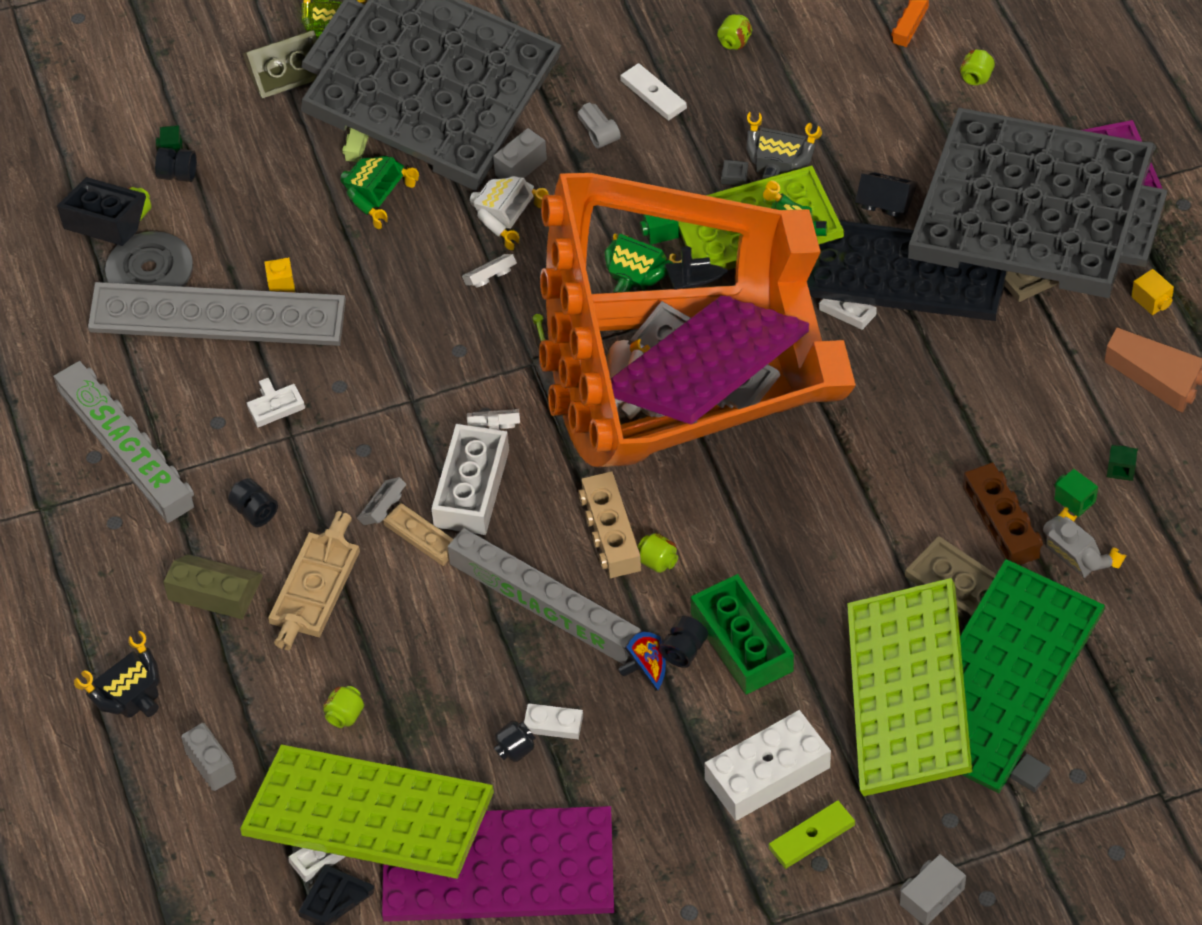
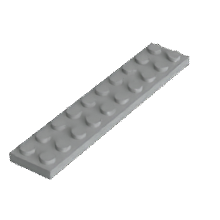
[88,282,346,346]

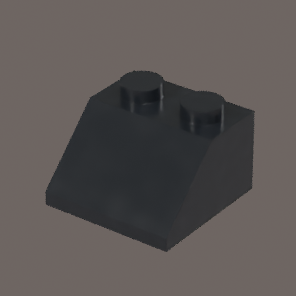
[855,171,918,217]

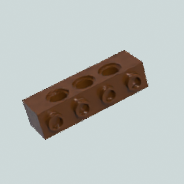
[963,462,1043,565]

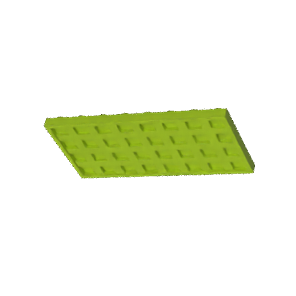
[847,578,972,796]
[240,745,494,879]

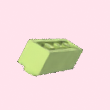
[343,128,369,162]

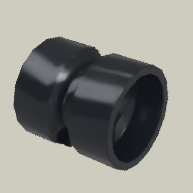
[155,147,197,182]
[228,478,278,527]
[659,615,708,668]

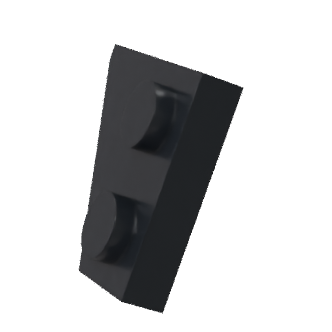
[299,865,375,925]

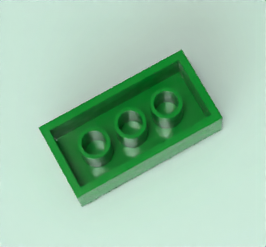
[690,574,794,695]

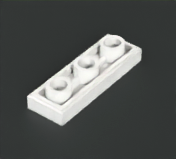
[621,63,687,121]

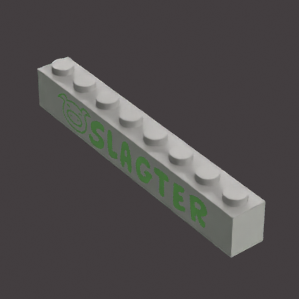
[54,361,194,524]
[448,528,641,665]

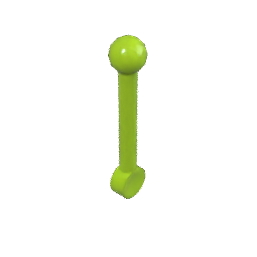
[533,314,545,341]

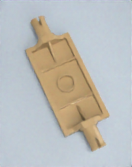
[268,511,360,650]

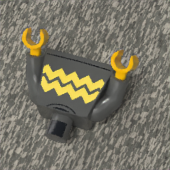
[746,112,822,179]

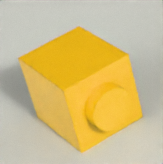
[265,258,295,293]
[1131,269,1174,316]

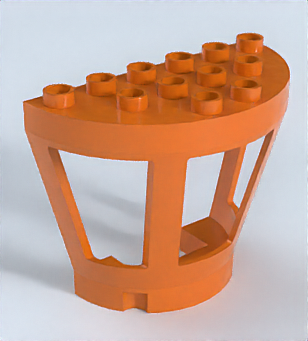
[539,173,856,467]

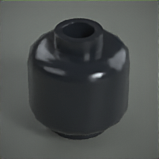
[493,720,536,762]

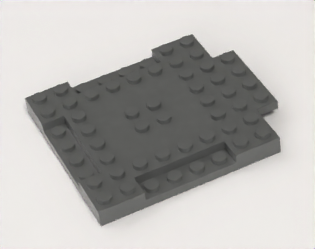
[301,0,561,191]
[908,107,1167,299]

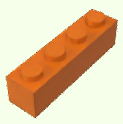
[891,0,929,47]

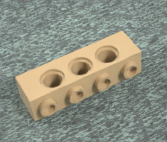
[578,471,641,578]

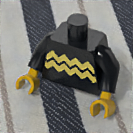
[74,631,160,718]

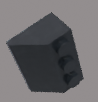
[57,177,146,246]

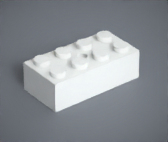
[432,424,509,535]
[705,710,831,821]

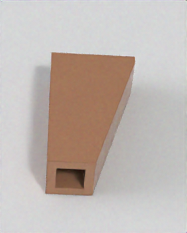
[1105,328,1202,413]

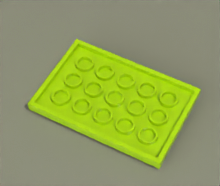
[678,166,844,270]

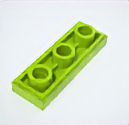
[769,801,855,869]

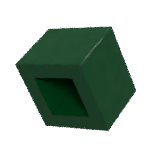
[156,125,183,153]
[1107,445,1138,481]

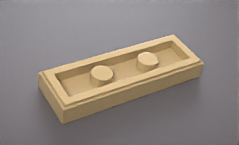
[383,503,453,566]

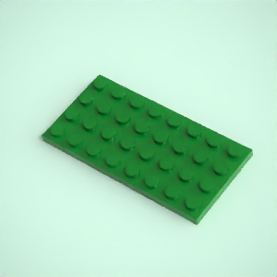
[960,559,1105,793]

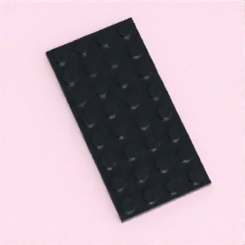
[807,221,1008,321]

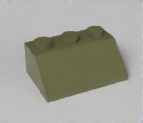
[242,30,318,99]
[163,554,263,620]

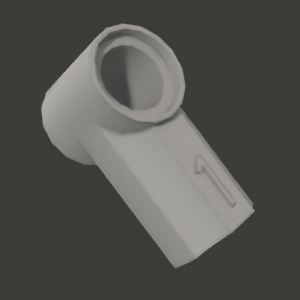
[578,102,621,149]

